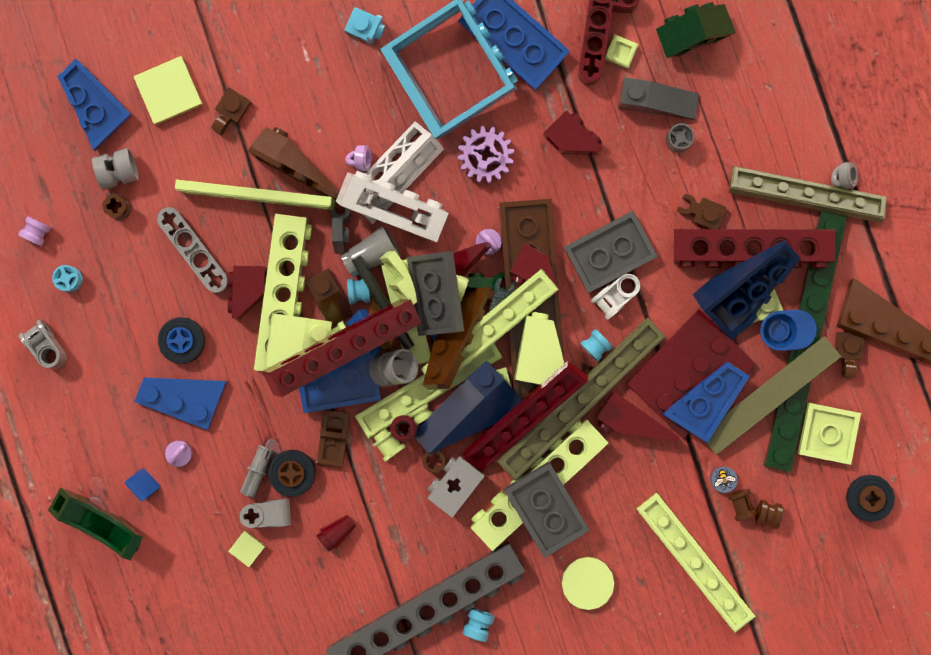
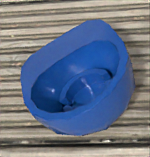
[760,310,817,351]

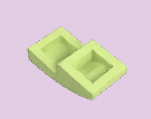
[379,251,417,305]

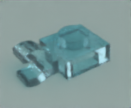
[488,278,515,313]

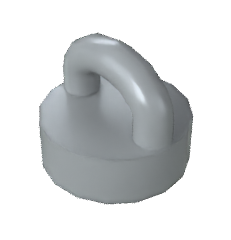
[831,162,858,188]

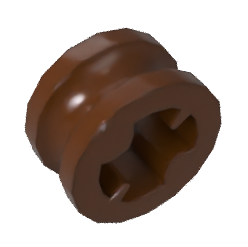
[422,450,446,473]

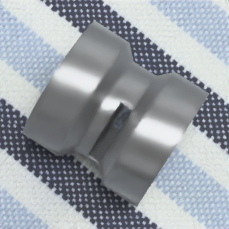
[665,123,694,153]

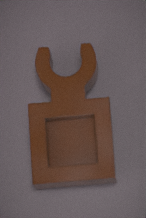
[677,194,727,229]

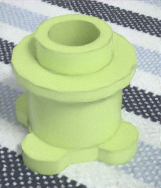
[373,428,406,462]

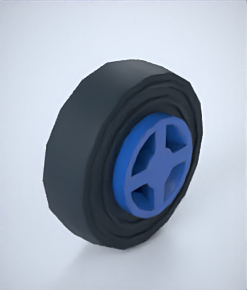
[158,317,205,364]

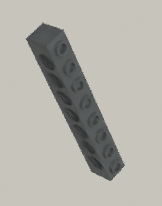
[326,542,525,655]

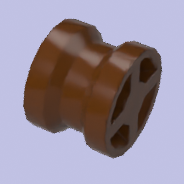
[755,500,783,530]

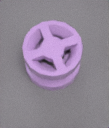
[18,216,51,246]

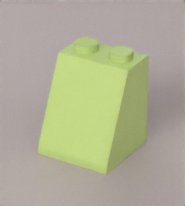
[514,312,564,385]

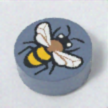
[710,466,738,493]

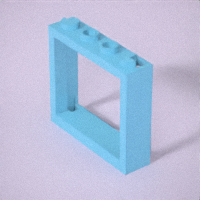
[380,0,518,139]

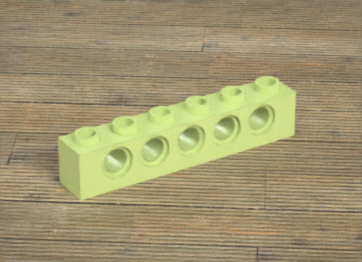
[254,214,312,371]
[471,419,608,551]

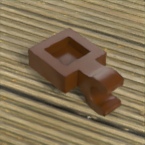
[211,87,252,136]
[835,332,864,378]

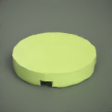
[561,556,614,610]

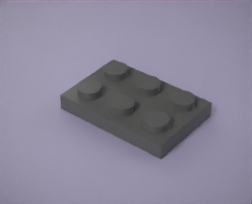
[564,211,658,293]
[407,251,464,336]
[503,461,590,558]

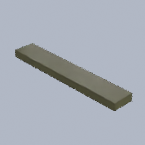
[728,166,887,223]
[706,336,842,455]

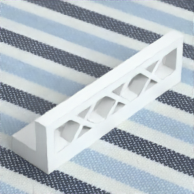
[358,122,444,224]

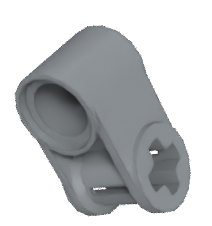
[18,319,67,369]
[239,499,292,528]

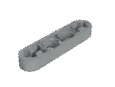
[157,207,229,293]

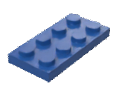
[458,0,570,91]

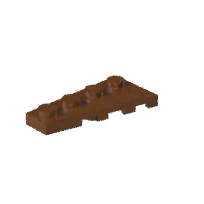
[836,278,931,365]
[423,287,495,390]

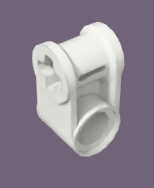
[590,274,640,320]

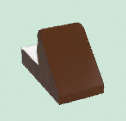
[305,269,353,327]

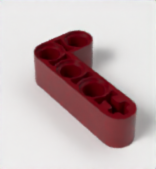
[578,0,640,85]

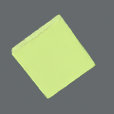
[605,34,638,70]
[228,530,266,567]

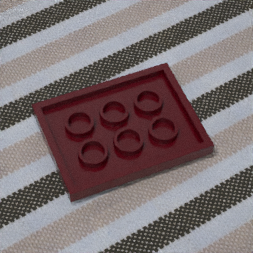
[626,309,756,439]

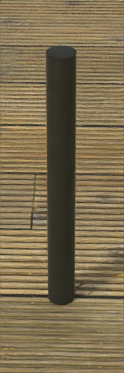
[351,255,414,350]

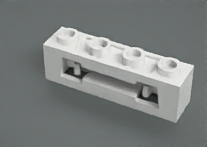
[336,171,449,242]

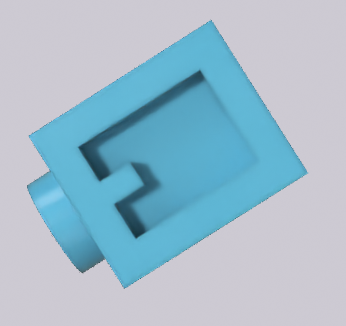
[344,7,385,45]

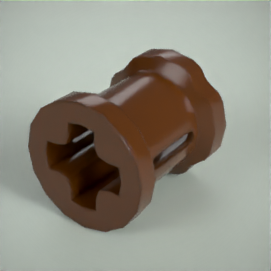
[102,194,131,220]
[727,489,758,521]

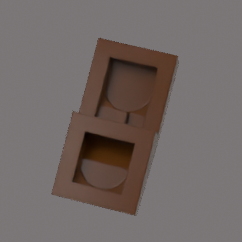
[316,410,350,469]

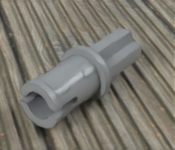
[240,445,274,498]

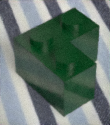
[656,2,736,58]

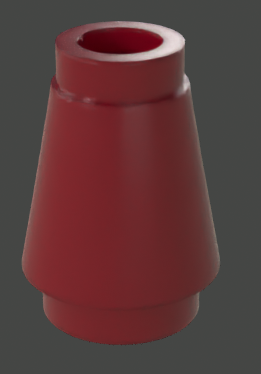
[390,415,417,442]
[316,514,356,552]

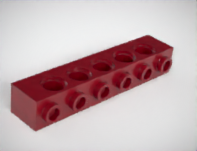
[674,229,835,268]
[262,299,422,397]

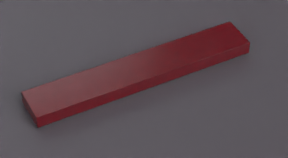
[462,361,588,472]

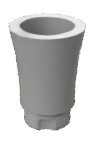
[341,225,401,277]

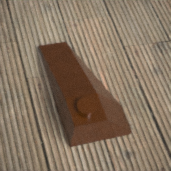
[248,127,339,201]

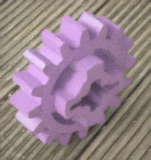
[458,126,514,184]

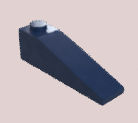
[692,240,801,340]
[414,360,522,454]

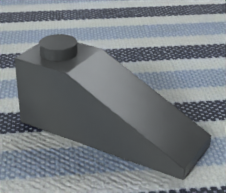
[618,77,699,120]

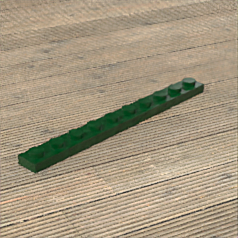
[763,211,847,472]

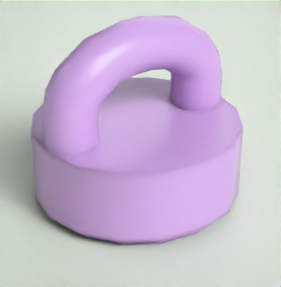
[345,145,372,171]
[476,229,502,255]
[165,440,193,467]

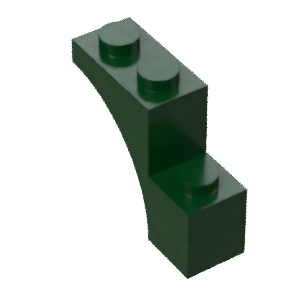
[48,487,143,561]

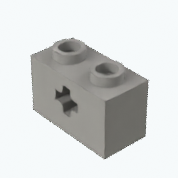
[427,456,485,518]

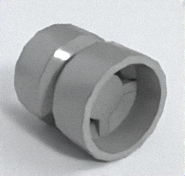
[92,148,139,190]
[369,349,418,387]

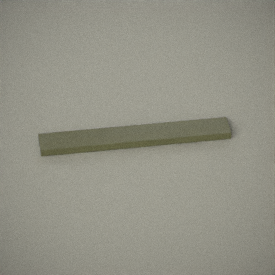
[496,318,665,481]

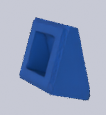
[125,469,160,501]

